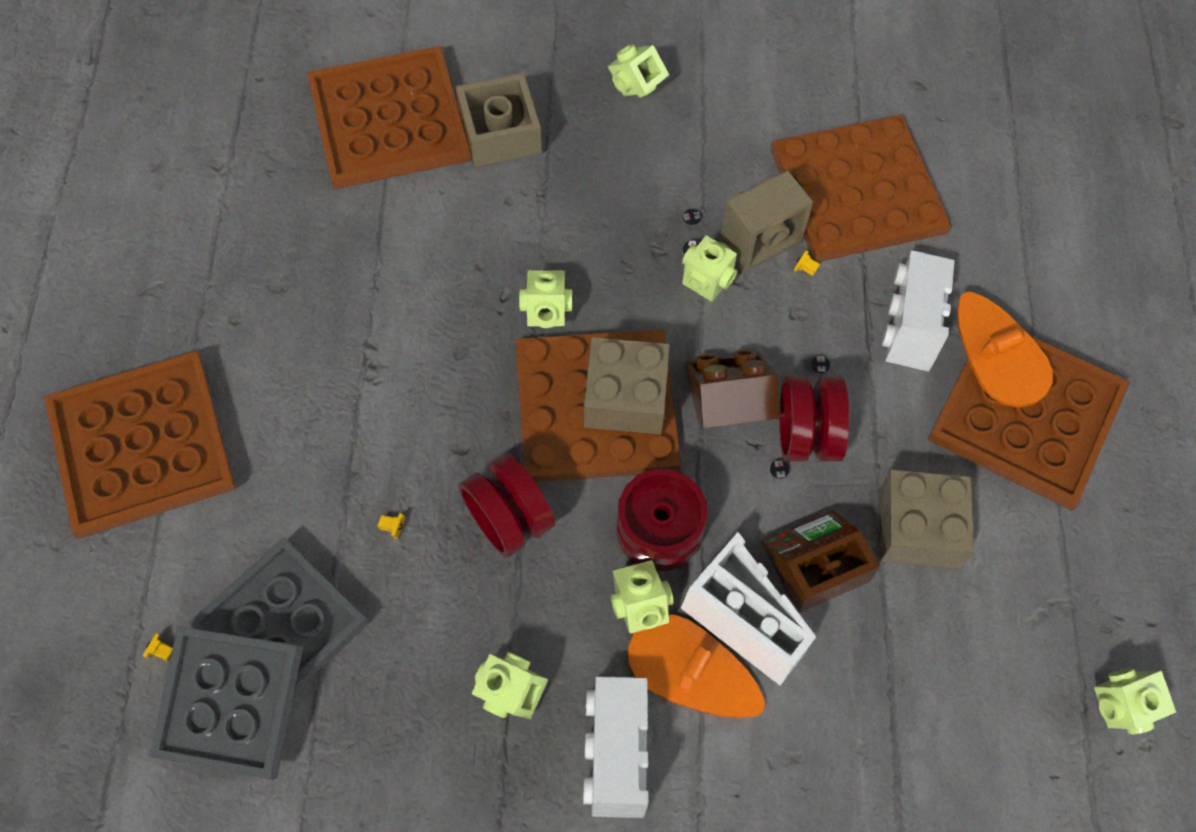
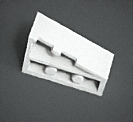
[882,250,955,372]
[681,532,816,686]
[583,677,648,818]

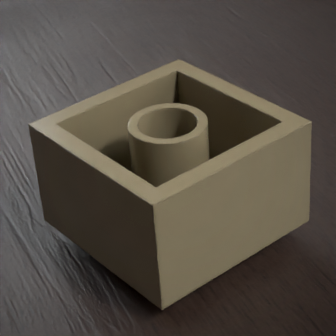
[456,73,542,168]
[719,171,813,274]
[584,337,670,435]
[880,470,974,569]

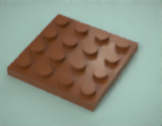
[307,46,471,189]
[770,115,951,262]
[516,329,681,482]
[928,336,1130,511]
[44,351,236,539]

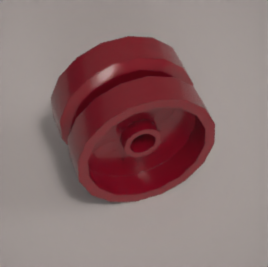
[779,376,849,462]
[458,453,555,558]
[616,469,707,571]

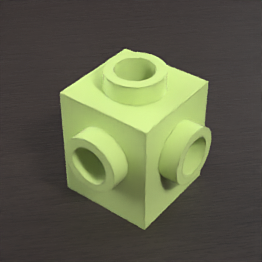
[608,44,669,97]
[682,235,737,302]
[519,270,572,328]
[611,560,674,634]
[472,652,548,719]
[1094,668,1176,734]

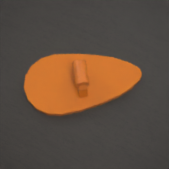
[957,291,1053,408]
[628,614,765,719]

